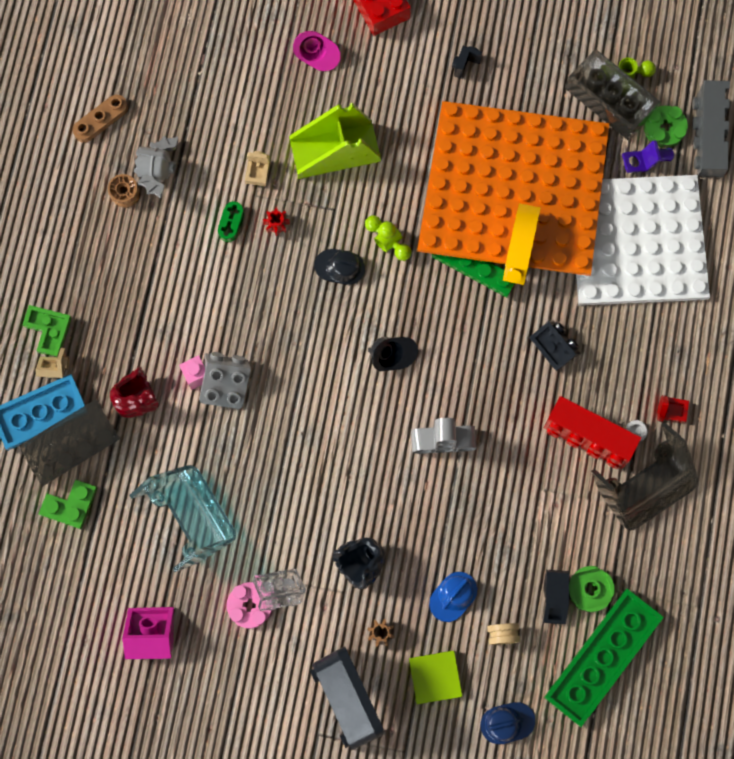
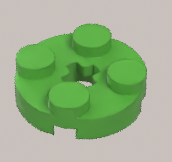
[644,105,688,148]
[569,566,615,612]

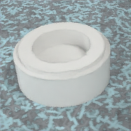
[625,420,648,443]

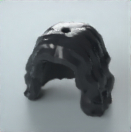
[332,537,386,589]

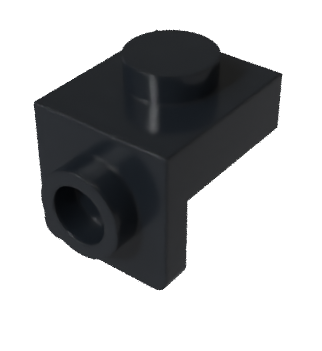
[452,46,483,79]

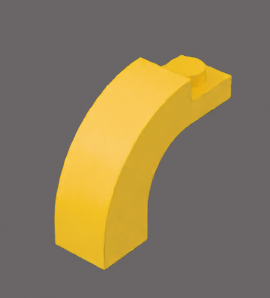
[503,203,541,285]

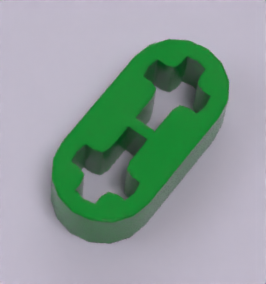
[218,201,244,242]

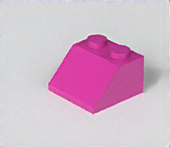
[122,607,174,659]

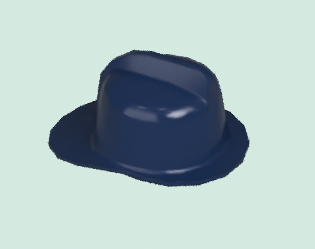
[480,702,535,744]

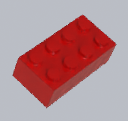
[353,0,411,36]
[543,396,642,469]

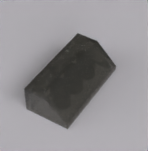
[565,49,660,141]
[19,399,120,487]

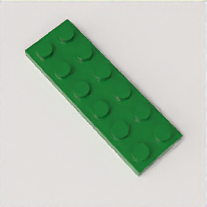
[543,589,664,727]

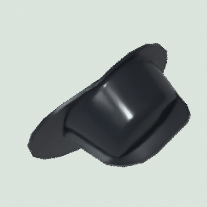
[314,249,365,285]
[368,337,418,371]

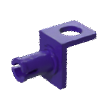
[622,141,674,173]

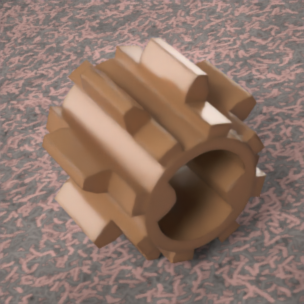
[367,619,395,647]

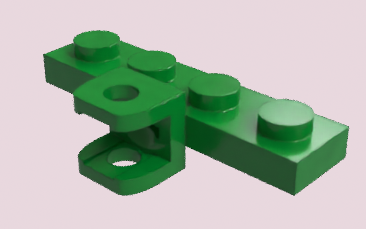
[432,254,516,298]

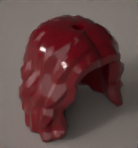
[110,367,160,418]

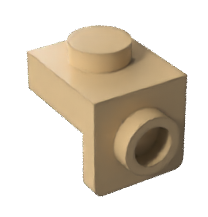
[245,151,270,186]
[36,348,70,378]

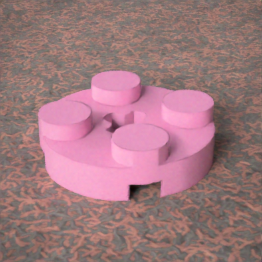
[227,582,273,629]

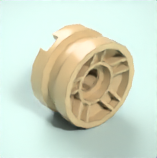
[487,623,521,645]

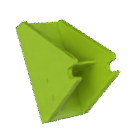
[289,103,381,179]

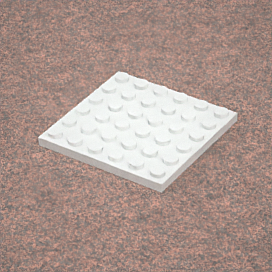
[576,175,710,306]

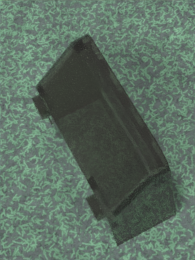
[591,422,699,531]

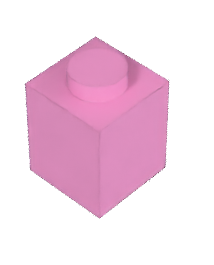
[179,355,205,390]

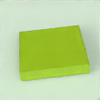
[409,651,462,705]

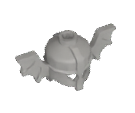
[134,136,178,198]

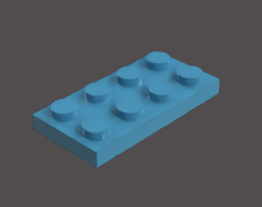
[0,374,89,451]

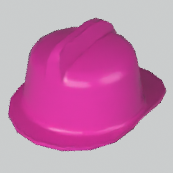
[293,30,340,71]

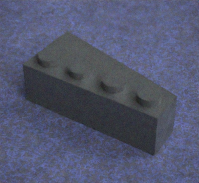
[692,80,730,177]

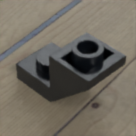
[542,569,569,625]

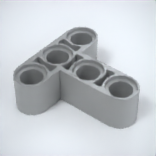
[411,418,477,454]

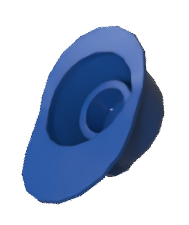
[429,572,478,622]

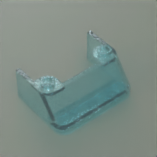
[130,465,236,572]

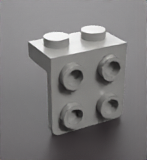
[199,352,251,409]

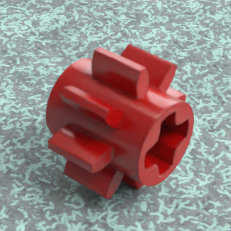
[263,207,290,236]

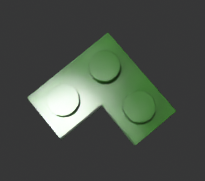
[22,305,72,357]
[38,480,98,530]

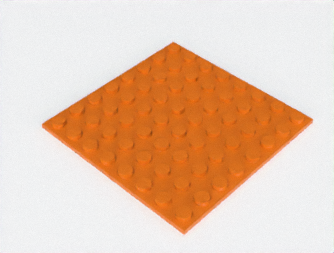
[417,101,609,276]

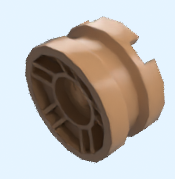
[108,174,140,208]

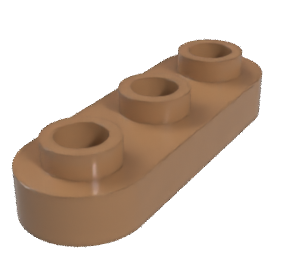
[73,95,128,143]

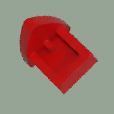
[657,395,689,424]

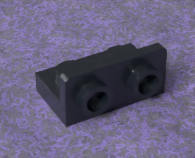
[529,320,581,371]

